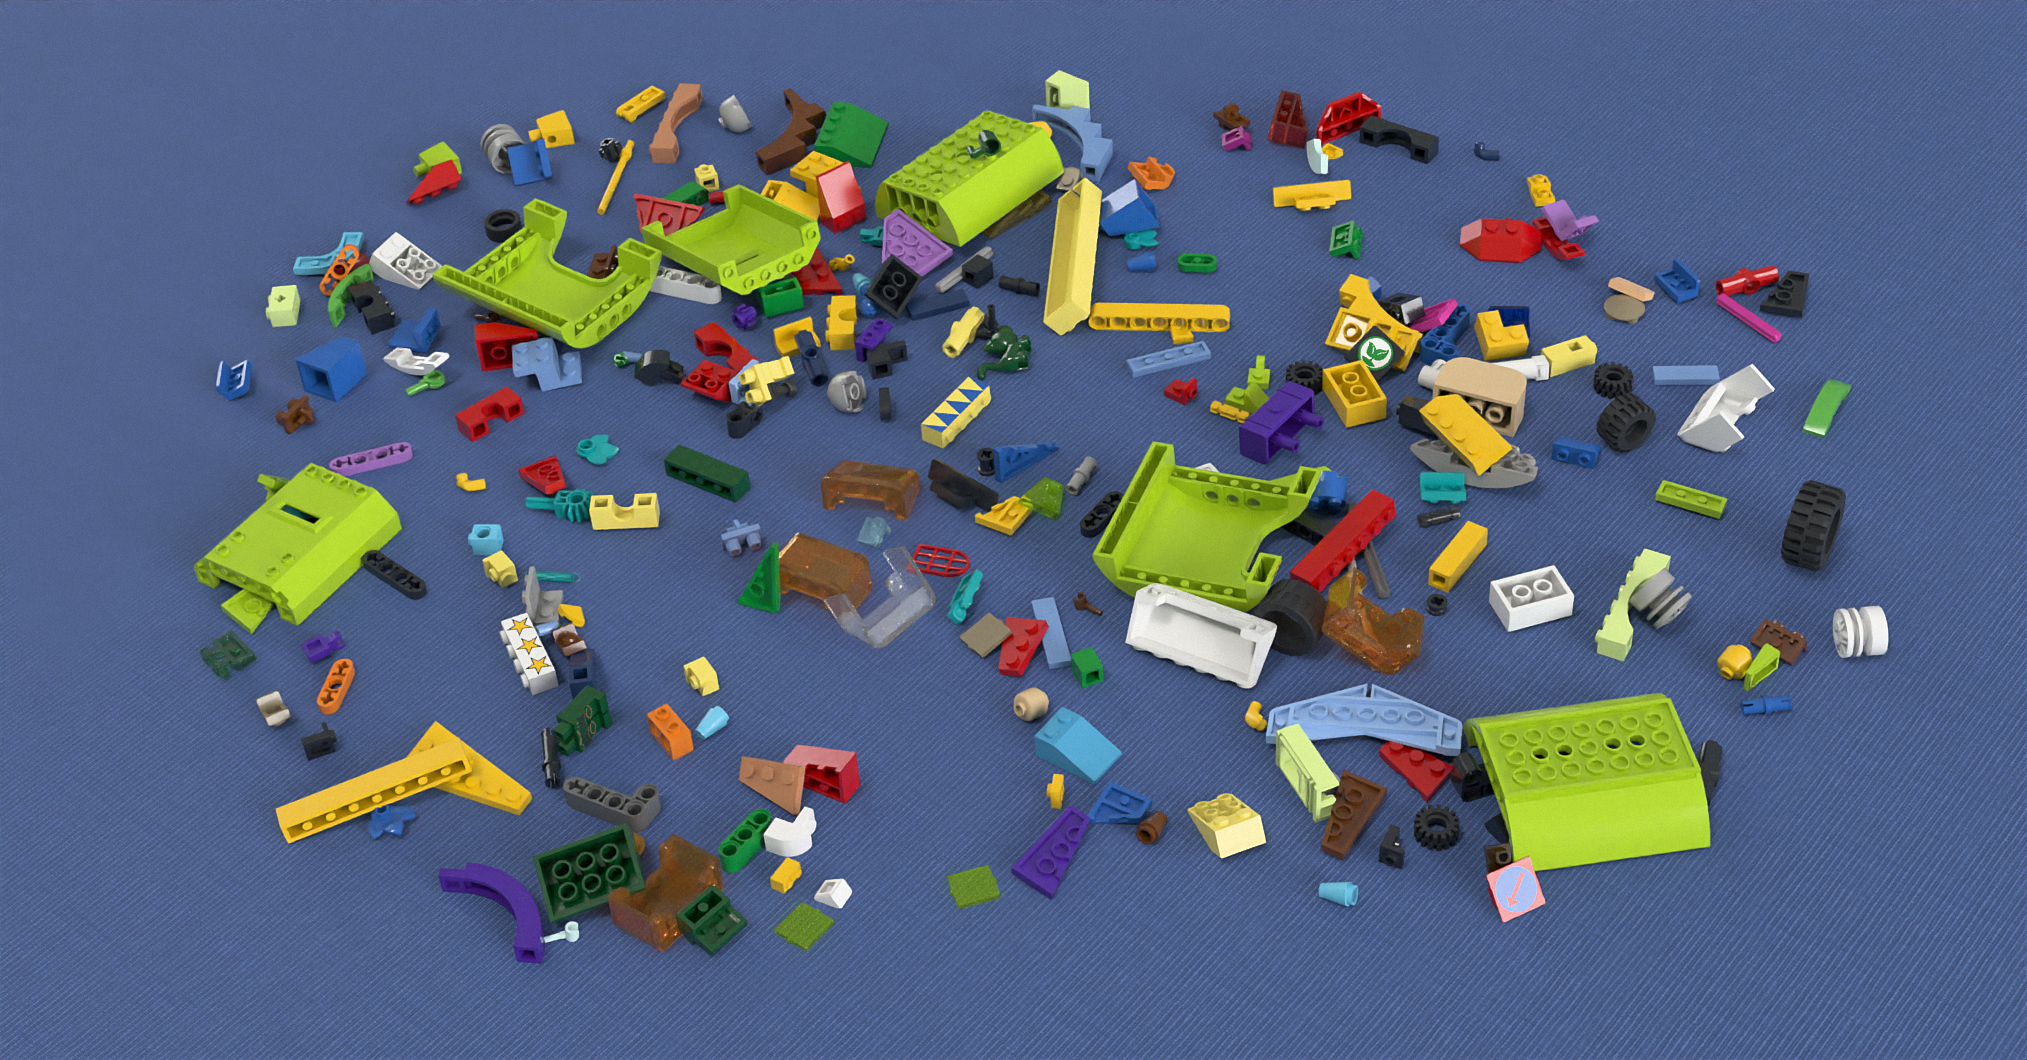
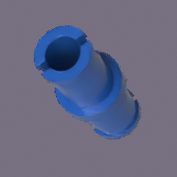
[1740,695,1792,715]

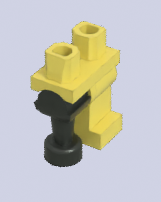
[738,356,797,407]

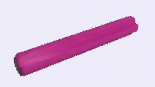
[1716,293,1782,343]

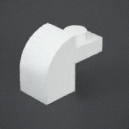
[764,807,816,857]

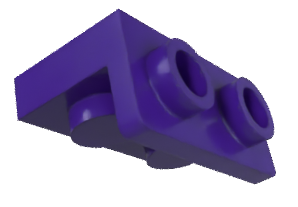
[855,318,893,363]

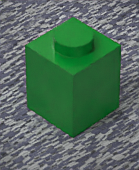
[1070,647,1104,688]

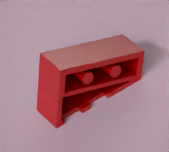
[783,744,860,804]

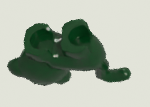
[977,325,1032,380]

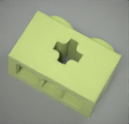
[266,285,301,327]

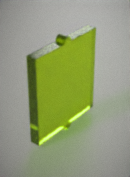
[947,865,1000,909]
[774,902,834,952]

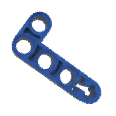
[1420,303,1471,366]

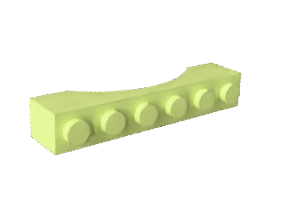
[1595,548,1671,661]

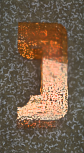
[779,533,872,623]
[1322,567,1425,675]
[608,834,724,952]

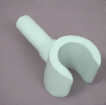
[544,921,579,943]

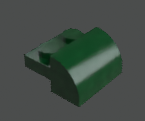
[676,884,748,956]

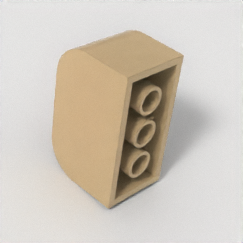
[1432,357,1527,437]

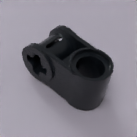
[726,401,763,439]

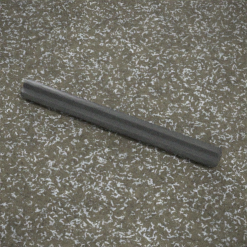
[1346,502,1391,599]

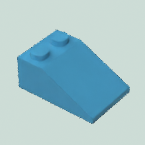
[1034,707,1122,785]

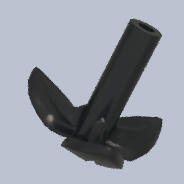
[976,304,1003,338]

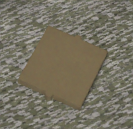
[959,612,1012,658]

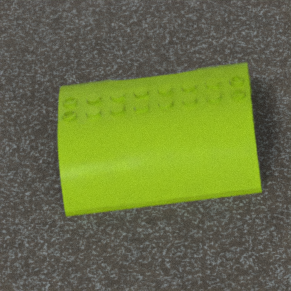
[432,198,662,348]
[1093,441,1322,612]

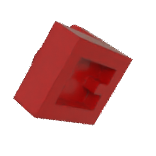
[1164,378,1198,406]

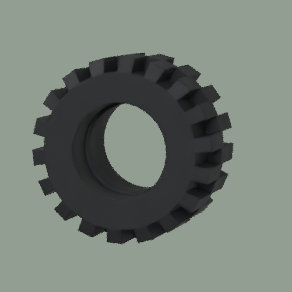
[1596,393,1656,453]

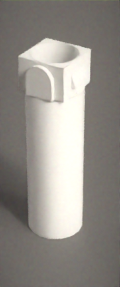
[1492,355,1549,381]

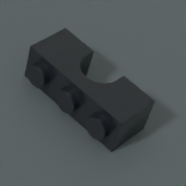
[349,280,396,335]

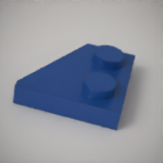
[1087,782,1153,824]

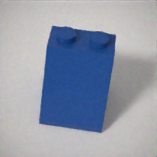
[1099,179,1160,236]
[295,337,367,402]

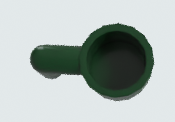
[966,130,1001,159]

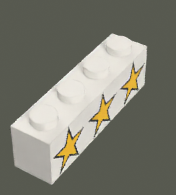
[499,613,559,696]

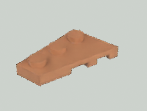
[739,756,805,815]

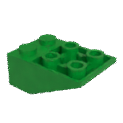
[753,273,804,318]

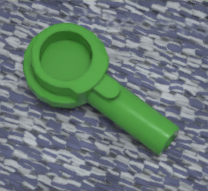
[405,370,446,397]

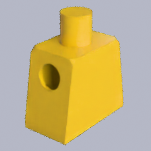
[528,110,575,148]

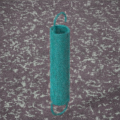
[525,571,581,582]

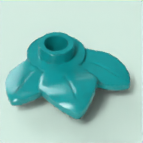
[1124,229,1159,249]
[576,435,619,465]

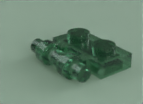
[200,630,257,679]

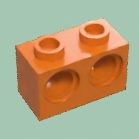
[647,703,694,761]

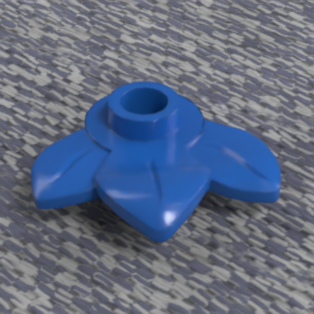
[368,804,416,839]

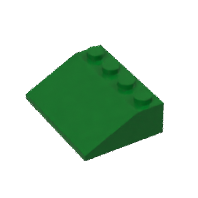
[814,102,889,168]

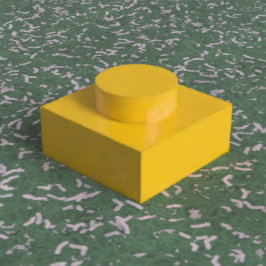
[1047,774,1064,809]

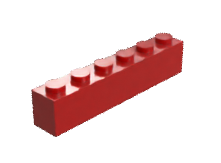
[1290,489,1396,592]

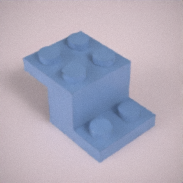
[512,337,582,392]

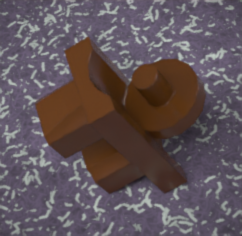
[1213,103,1250,130]
[275,395,314,435]

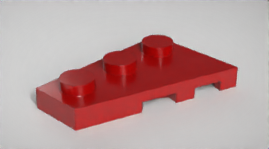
[1379,741,1452,803]

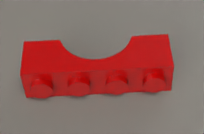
[693,322,760,372]

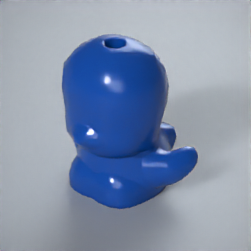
[858,284,880,317]

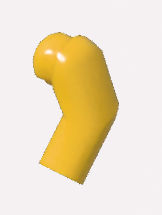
[828,254,855,271]
[456,473,486,492]
[1245,701,1267,731]

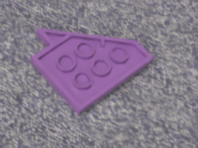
[882,209,953,276]

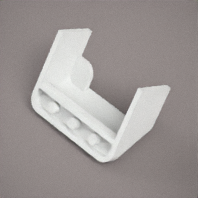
[1677,364,1775,453]

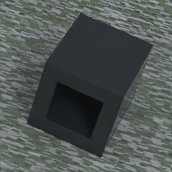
[962,254,994,289]

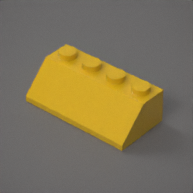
[1419,394,1513,476]

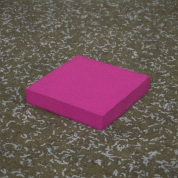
[1408,298,1458,333]

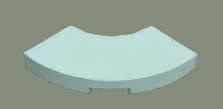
[1307,139,1328,174]

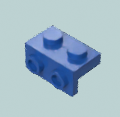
[1654,258,1700,303]
[216,360,253,401]

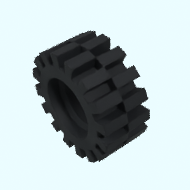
[1286,360,1323,396]
[1593,362,1633,399]
[1414,804,1460,851]

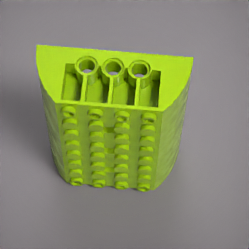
[875,111,1064,247]

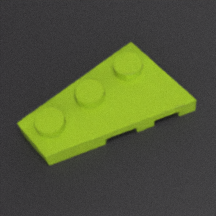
[221,589,275,635]

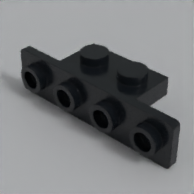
[928,458,999,512]

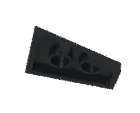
[1759,271,1809,317]

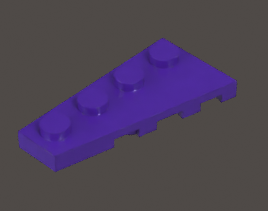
[1011,805,1090,899]

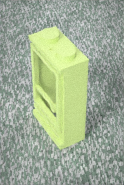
[1276,723,1339,823]

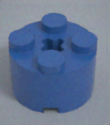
[1306,471,1348,513]

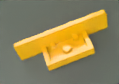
[1273,180,1351,211]

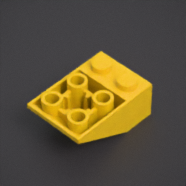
[761,180,820,221]

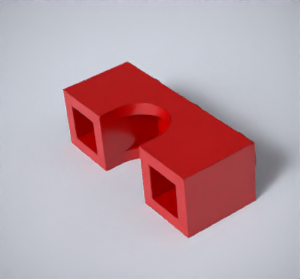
[455,386,524,442]

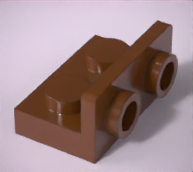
[587,245,618,279]
[1750,619,1808,666]

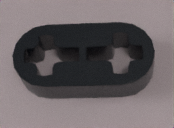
[879,387,891,420]

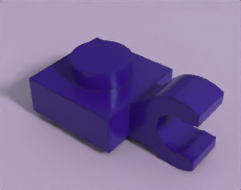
[301,631,345,663]

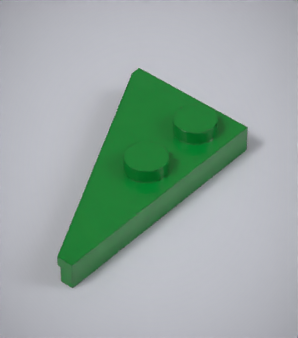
[738,542,781,614]

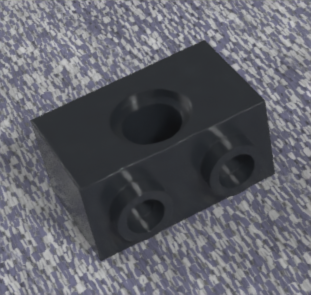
[1379,292,1426,324]

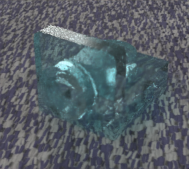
[857,517,891,549]

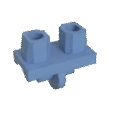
[721,519,761,557]

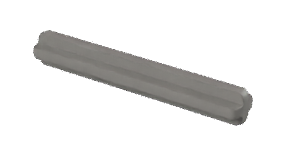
[935,247,993,293]

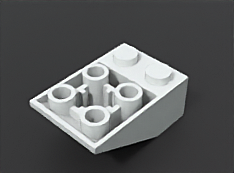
[369,232,442,290]

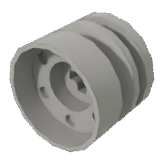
[480,124,525,174]
[1629,568,1693,630]

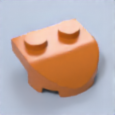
[1127,157,1175,190]

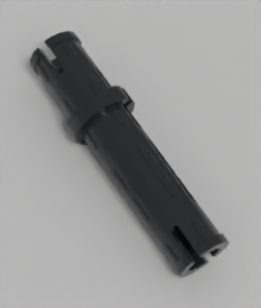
[541,728,561,788]

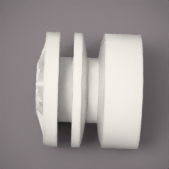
[1833,606,1888,658]

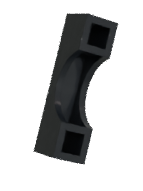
[1359,116,1439,164]

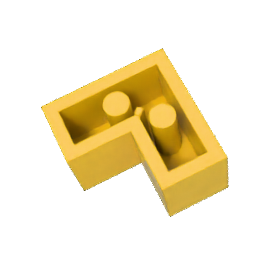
[1474,310,1529,361]

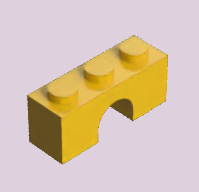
[825,295,858,350]

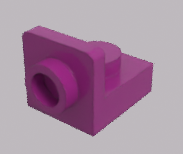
[1222,126,1253,151]

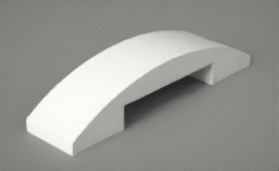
[383,347,450,375]

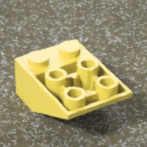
[1187,793,1266,858]

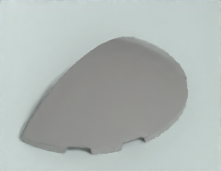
[1410,438,1538,488]

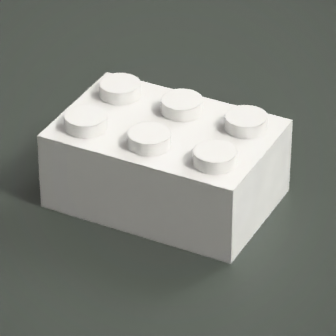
[1489,565,1574,632]

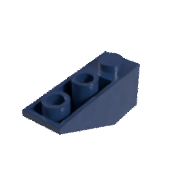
[569,649,596,699]

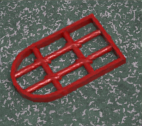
[908,544,970,577]

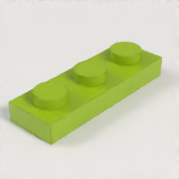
[1655,480,1728,519]

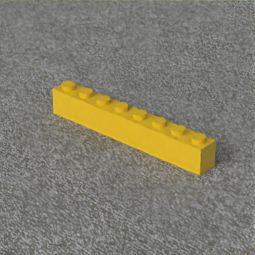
[276,737,472,844]

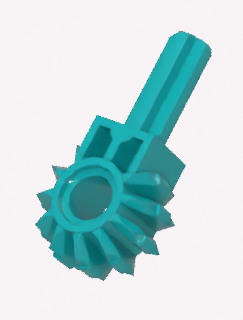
[526,488,594,523]

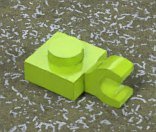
[1247,355,1270,390]

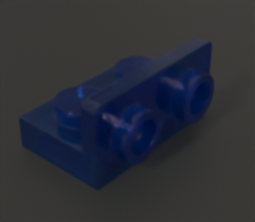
[1488,306,1530,338]

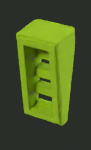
[1743,643,1780,691]

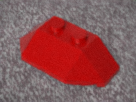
[1316,91,1382,145]
[1460,218,1542,263]

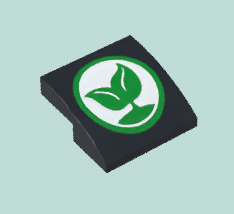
[1344,325,1406,383]

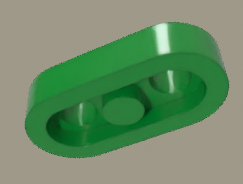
[1177,253,1217,273]

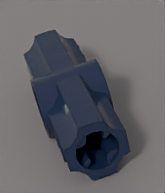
[794,330,828,387]

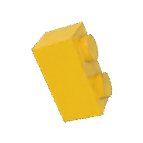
[770,857,802,894]

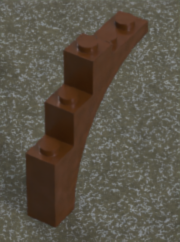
[756,88,826,176]

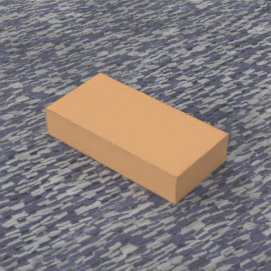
[1608,277,1655,302]

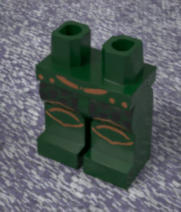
[552,685,613,756]

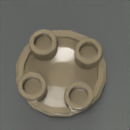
[1604,294,1645,324]

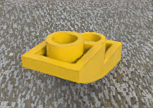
[1527,174,1555,207]

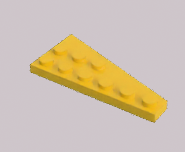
[406,721,532,816]

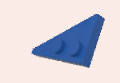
[993,442,1059,483]

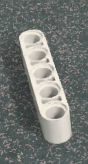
[649,266,722,304]

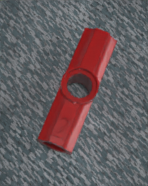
[1715,265,1779,296]

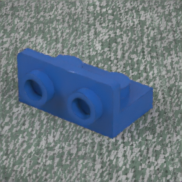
[1551,437,1601,469]

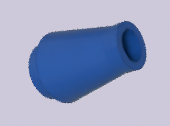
[1127,251,1157,272]

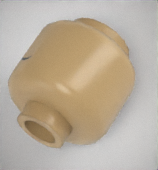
[1014,687,1049,721]

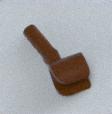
[475,311,502,323]
[1073,592,1103,616]

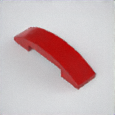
[1532,217,1585,260]

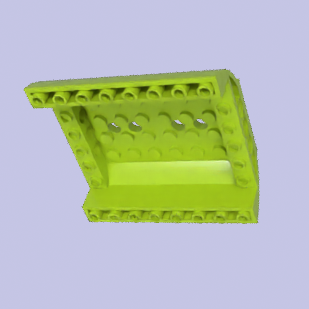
[1463,693,1710,871]

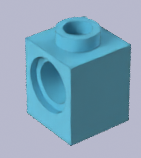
[468,524,504,555]

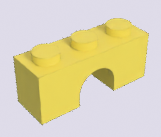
[589,493,660,530]

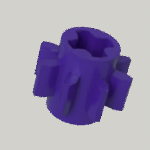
[732,303,757,330]

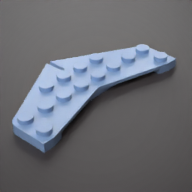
[1266,683,1462,756]

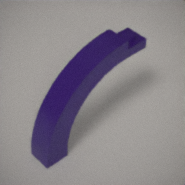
[438,862,545,964]

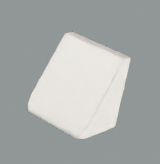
[814,879,852,908]

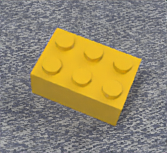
[1322,360,1387,428]

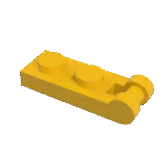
[616,86,666,123]

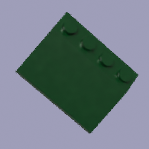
[532,823,646,924]

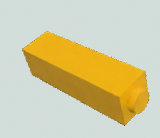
[1428,521,1488,593]

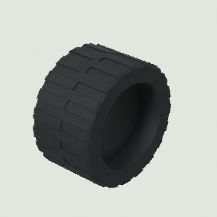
[1253,579,1332,656]

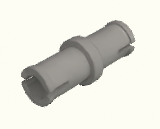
[1065,457,1097,495]

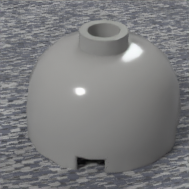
[718,95,753,133]
[827,371,866,413]

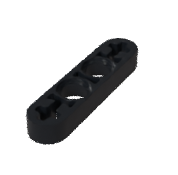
[362,550,427,600]

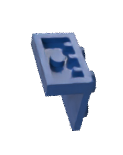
[507,139,552,185]
[388,308,441,352]

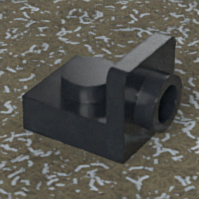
[301,721,337,761]
[1378,825,1405,869]

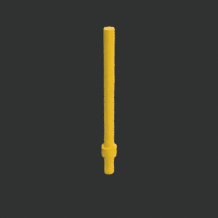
[597,140,635,215]

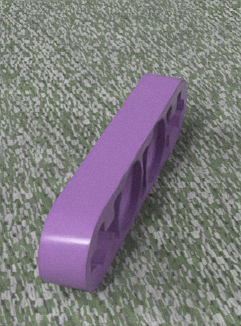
[329,442,413,477]

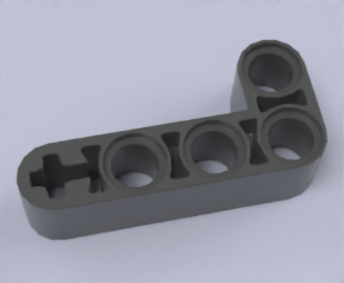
[563,777,661,832]

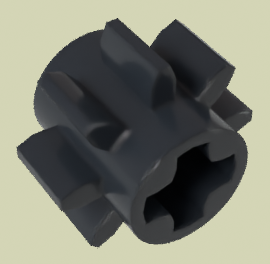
[598,138,623,161]

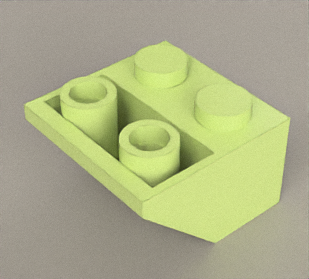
[1045,70,1090,110]

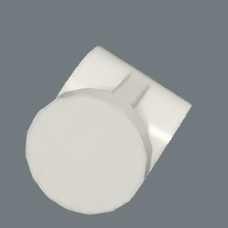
[1418,359,1446,390]

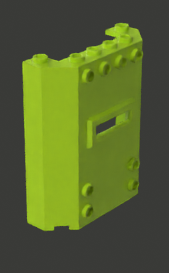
[641,184,821,295]
[193,463,402,626]

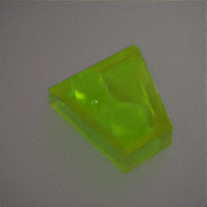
[1018,477,1064,520]

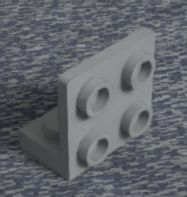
[522,566,564,628]

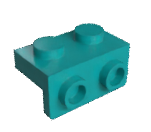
[1420,472,1466,503]

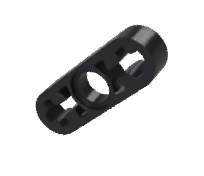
[1080,491,1124,538]

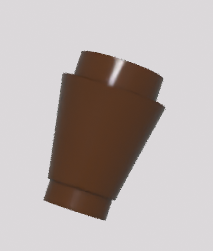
[1136,811,1167,845]

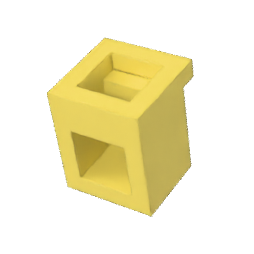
[694,164,720,192]
[482,550,518,588]
[683,657,719,696]

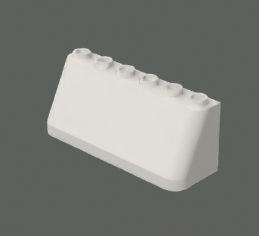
[1125,583,1277,688]

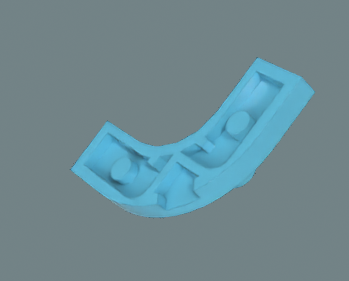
[293,232,364,275]

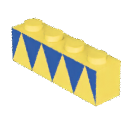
[921,377,991,448]

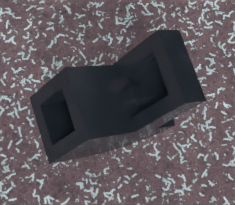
[867,340,908,380]
[634,350,683,386]

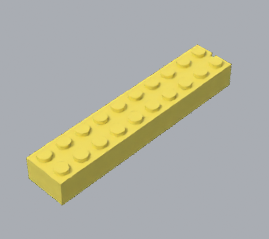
[1043,178,1102,336]

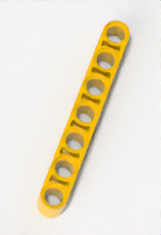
[1088,303,1230,332]

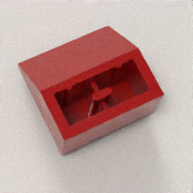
[681,359,739,403]

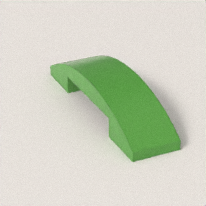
[328,264,374,327]
[1803,379,1852,438]

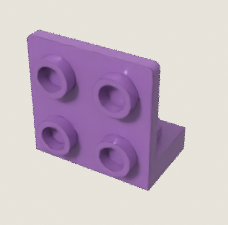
[1541,200,1599,241]

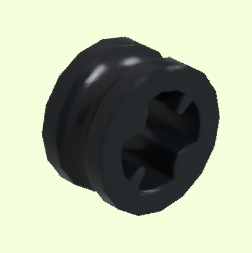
[1426,594,1448,616]

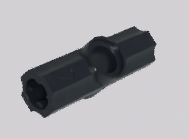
[1698,740,1723,806]

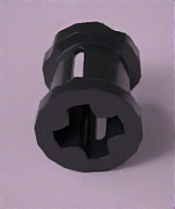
[977,448,995,477]

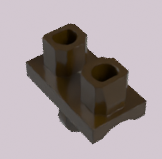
[1484,842,1513,874]

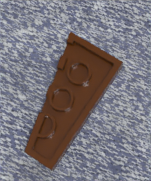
[1320,769,1388,860]

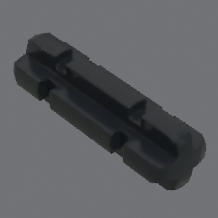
[1417,506,1461,527]

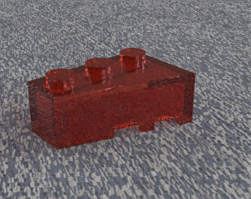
[1267,90,1308,149]

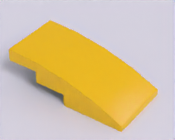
[1325,307,1421,372]

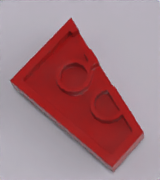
[518,455,566,495]
[998,617,1049,677]

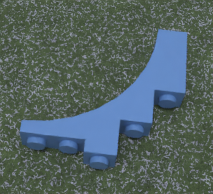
[1032,104,1113,181]

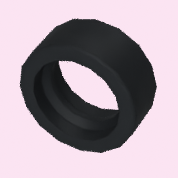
[484,209,522,243]

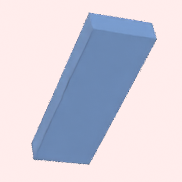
[1652,365,1720,385]

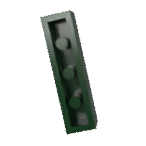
[663,445,750,503]

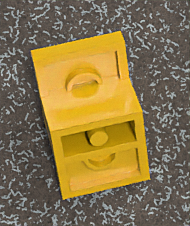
[790,151,861,199]

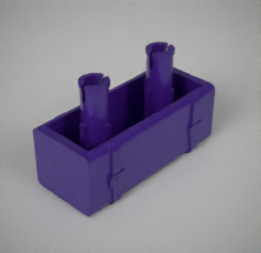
[1239,381,1324,464]

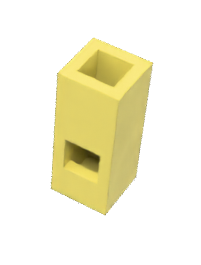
[1541,335,1597,377]

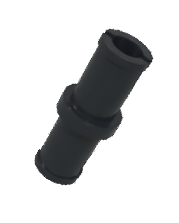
[998,275,1040,295]

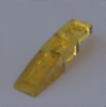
[982,190,1052,238]

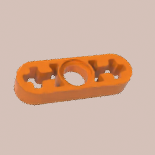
[319,244,360,296]
[317,659,355,715]

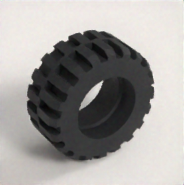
[1781,480,1846,571]

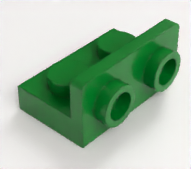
[1329,220,1364,259]

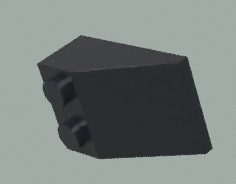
[864,254,923,319]

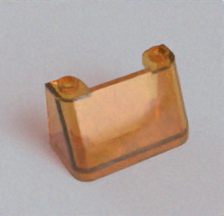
[820,460,921,521]

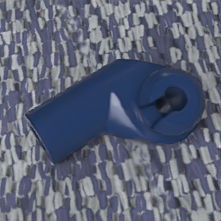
[1473,142,1499,160]

